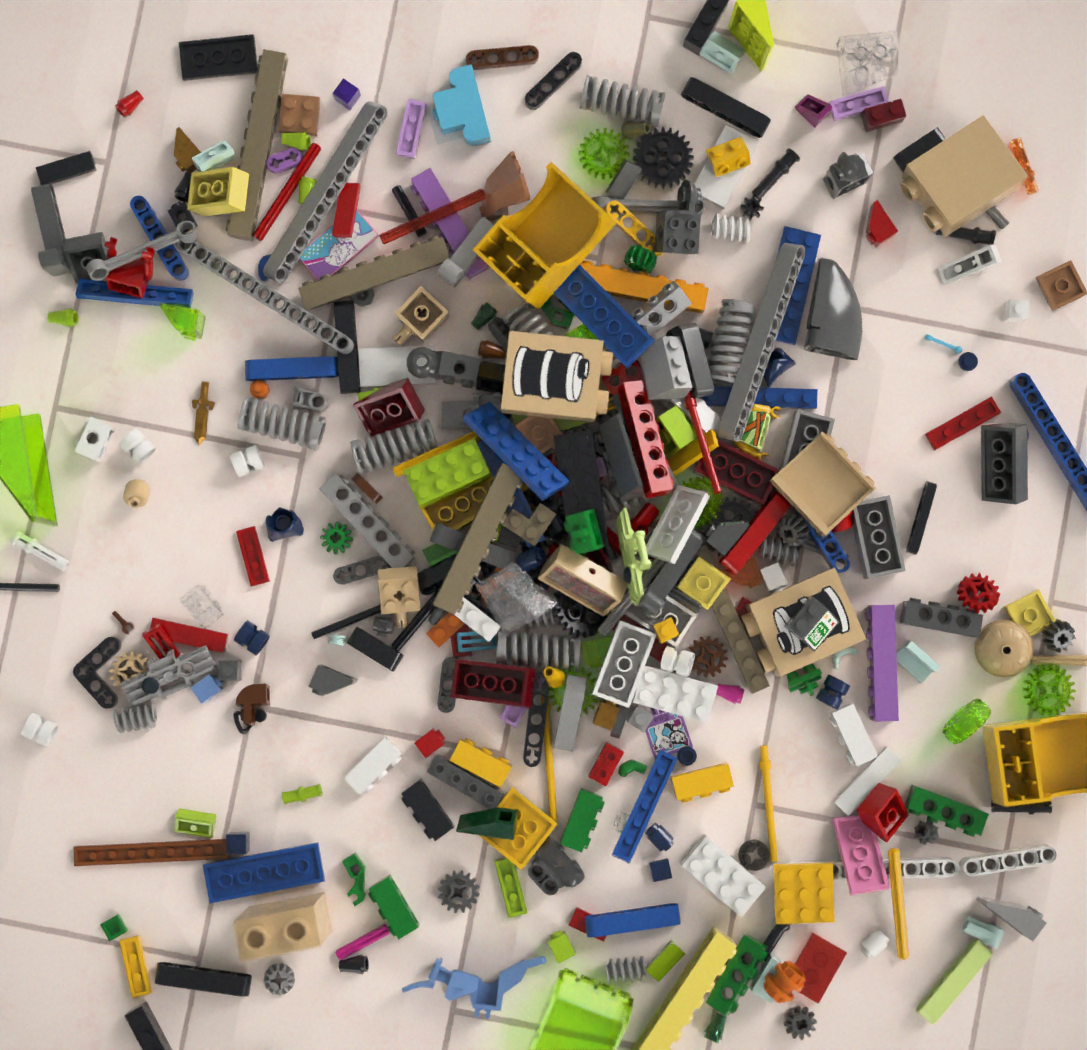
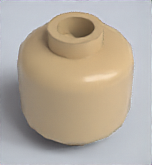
[123,479,150,508]

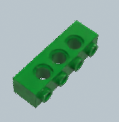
[905,785,989,837]
[706,934,768,1016]

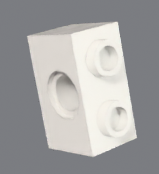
[75,417,116,462]

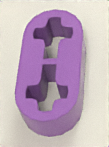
[267,148,302,174]

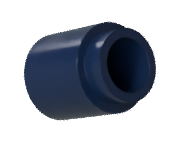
[517,546,546,571]
[645,822,674,852]

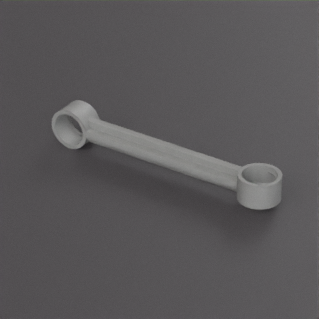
[591,196,705,215]
[86,221,198,281]

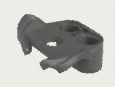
[528,836,585,895]

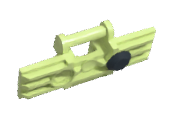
[615,508,651,605]

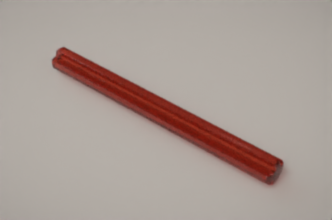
[380,189,486,244]

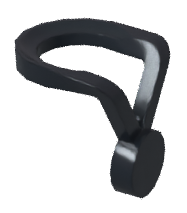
[233,710,267,734]

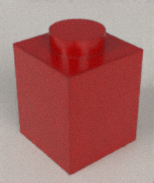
[414,728,445,758]

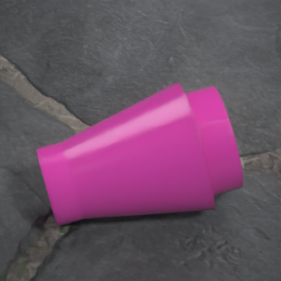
[716,684,745,704]

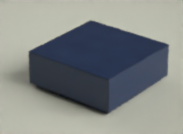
[649,858,672,882]

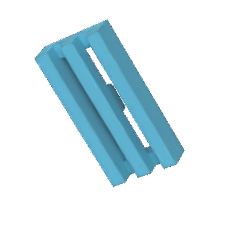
[457,631,497,652]

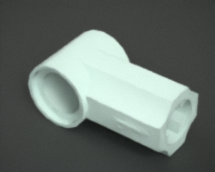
[962,916,1005,948]

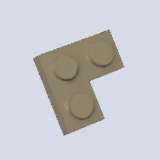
[502,503,556,547]

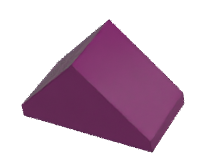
[795,94,832,128]

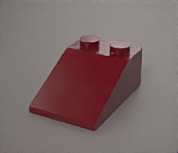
[353,378,425,437]

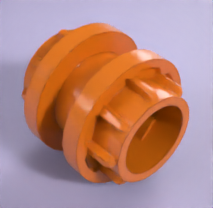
[763,961,805,1003]

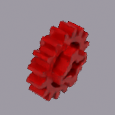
[956,573,1000,614]

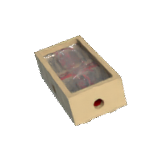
[538,544,628,617]

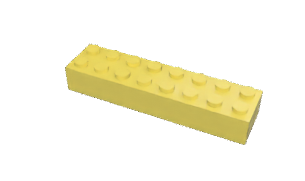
[631,926,737,1050]

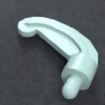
[832,646,858,669]

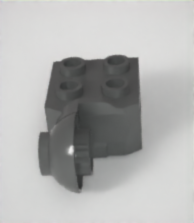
[823,152,874,199]
[654,179,702,254]
[406,347,481,388]

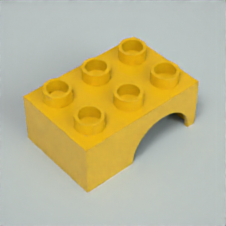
[473,162,617,309]
[982,712,1087,807]

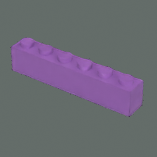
[410,168,489,280]
[865,605,899,722]

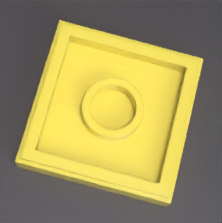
[677,556,731,610]
[1004,589,1056,637]

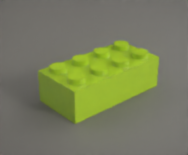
[403,438,492,509]

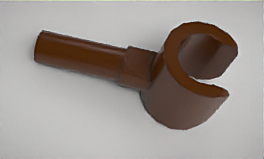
[112,611,134,634]

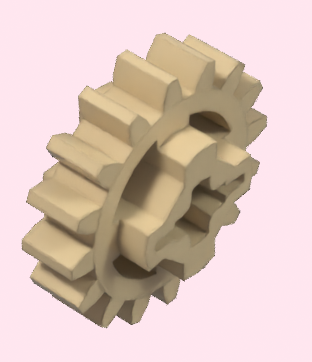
[109,651,149,691]

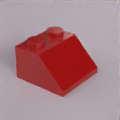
[857,783,909,842]

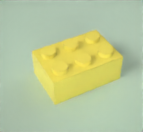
[187,167,249,216]

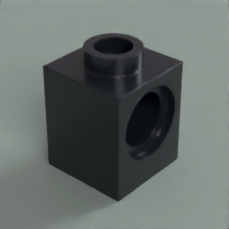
[168,202,198,234]

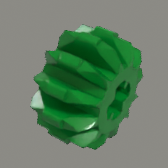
[624,245,658,273]
[320,522,353,555]

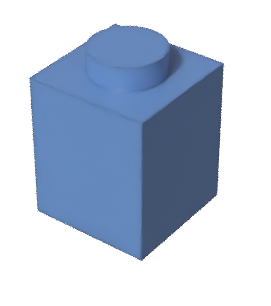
[191,674,224,704]

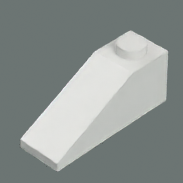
[938,245,1002,285]

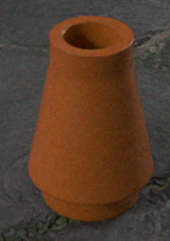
[478,339,506,359]

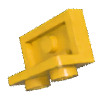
[706,137,751,177]

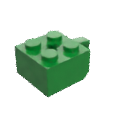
[564,509,604,555]

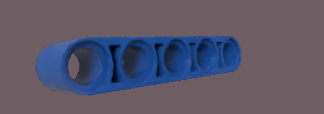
[130,195,189,281]
[245,356,339,381]
[791,505,850,573]
[584,903,681,937]

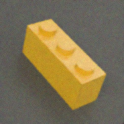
[449,738,512,788]
[671,762,734,803]

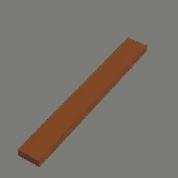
[74,839,230,866]

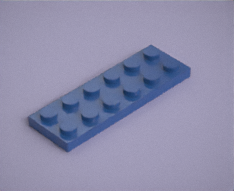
[775,226,821,345]
[554,264,655,368]
[462,402,570,501]
[203,842,325,904]

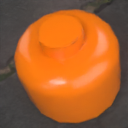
[250,380,270,400]

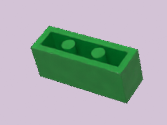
[560,788,605,853]
[368,875,420,940]

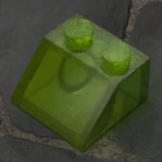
[160,303,206,341]

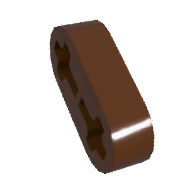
[351,472,383,504]

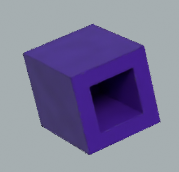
[332,78,361,110]

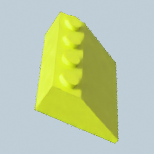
[728,0,774,72]

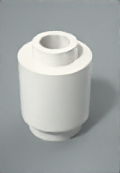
[860,929,889,959]

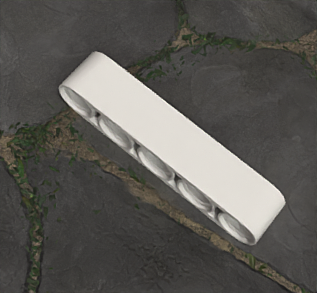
[959,844,1057,877]

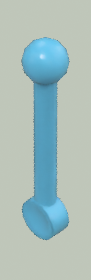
[925,334,962,353]

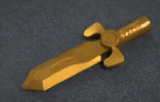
[192,381,215,445]

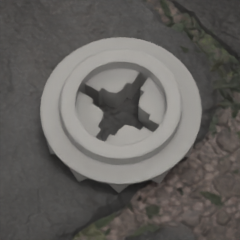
[263,963,295,996]

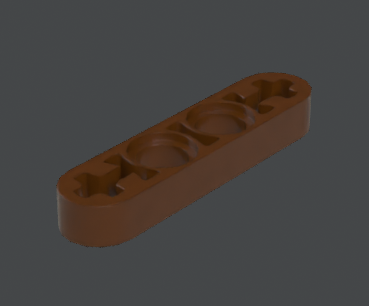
[466,45,539,70]

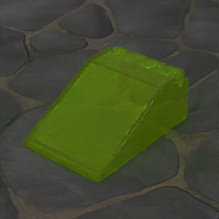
[0,404,58,527]
[528,968,634,1050]

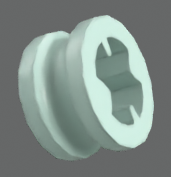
[328,634,346,646]

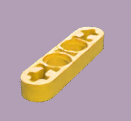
[604,201,663,256]

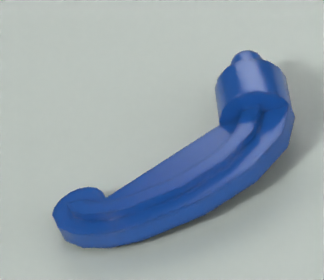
[258,254,272,281]

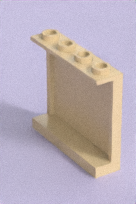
[769,431,876,538]

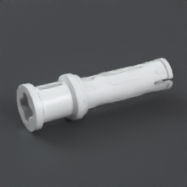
[11,530,69,571]

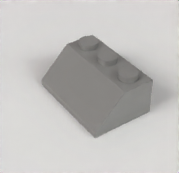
[639,336,692,400]

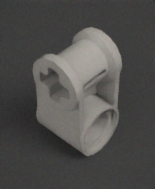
[290,387,328,412]

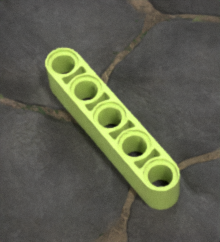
[916,938,993,1025]

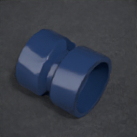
[233,620,270,656]
[816,674,850,710]

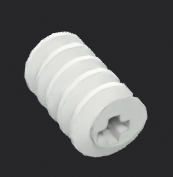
[710,214,751,243]

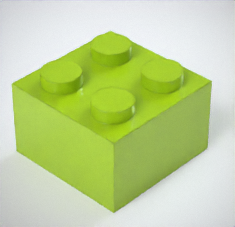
[655,405,697,458]

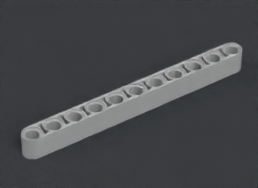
[263,101,388,283]
[176,241,354,354]
[718,243,805,442]

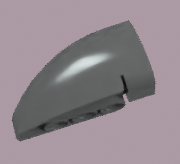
[804,257,863,360]

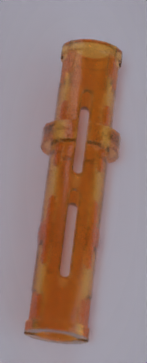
[1009,137,1040,195]

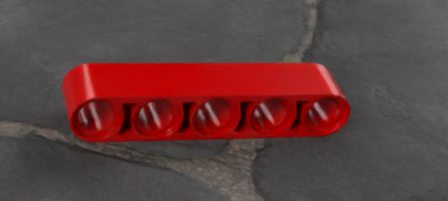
[719,491,791,575]

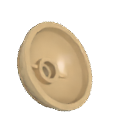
[975,620,1034,677]

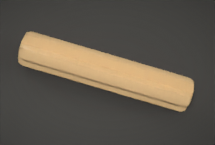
[1031,655,1087,666]

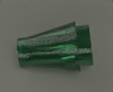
[471,302,498,330]
[704,1012,727,1044]

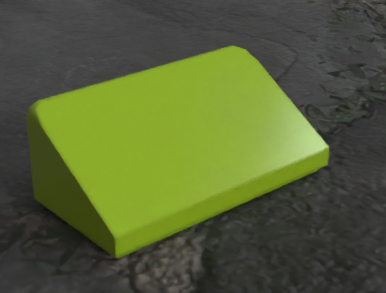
[174,809,216,838]
[645,940,685,982]

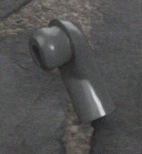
[428,606,447,625]

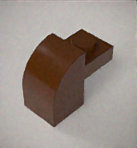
[236,684,270,726]

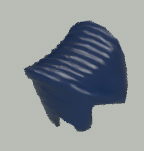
[763,348,796,387]
[265,507,304,542]

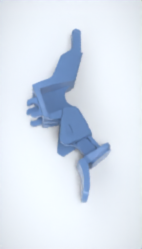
[401,956,546,1019]

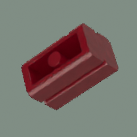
[861,99,906,132]

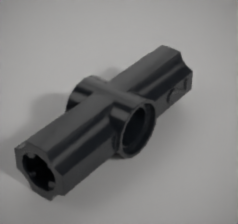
[527,489,567,540]

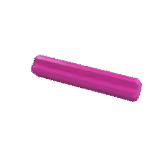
[335,924,390,960]

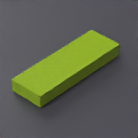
[494,858,527,918]

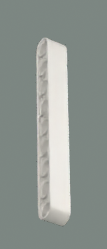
[786,857,959,880]

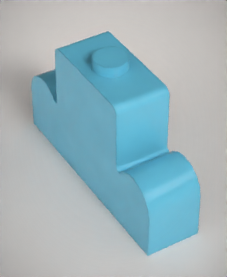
[432,64,491,146]

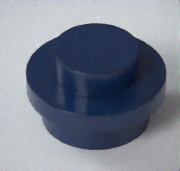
[958,352,978,371]
[677,746,697,766]

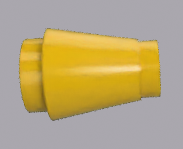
[543,667,565,688]

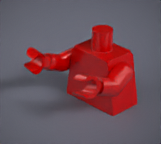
[104,237,155,299]

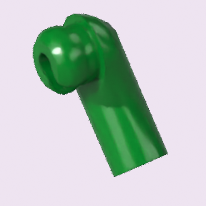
[618,760,647,777]

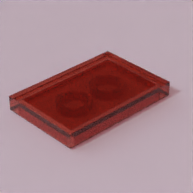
[795,932,847,1004]

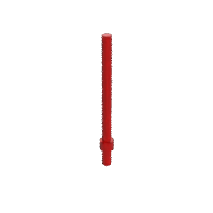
[684,390,722,494]

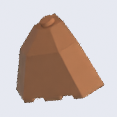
[479,151,530,221]

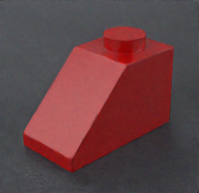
[866,200,898,247]

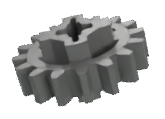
[438,870,480,913]

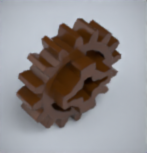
[688,636,728,678]

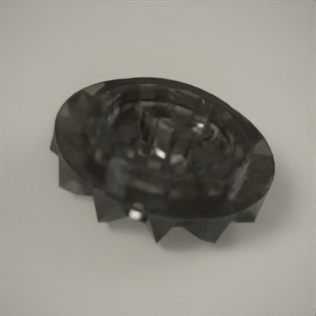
[738,839,770,871]

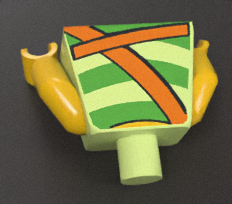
[734,404,781,460]

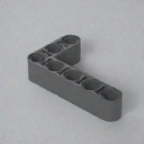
[31,183,71,277]
[637,529,706,616]

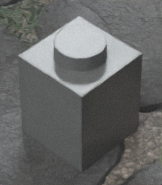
[218,660,242,680]

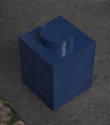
[226,832,250,854]

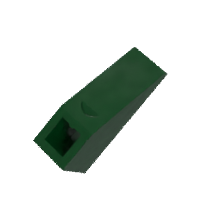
[456,807,517,840]

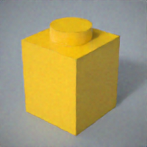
[652,617,679,643]

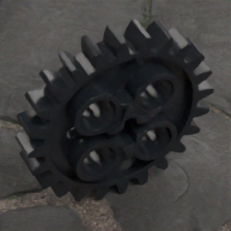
[632,127,694,189]
[699,497,756,557]
[551,591,611,638]

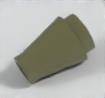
[621,121,651,140]

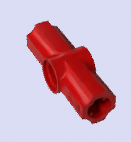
[612,502,660,556]

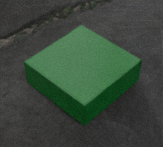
[100,914,128,942]

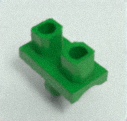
[786,663,822,697]

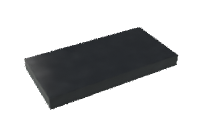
[179,34,258,81]

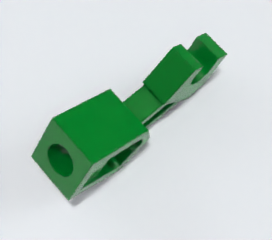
[541,296,574,330]
[342,852,366,906]

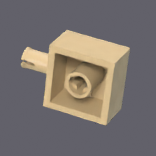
[392,286,450,347]
[377,566,420,628]

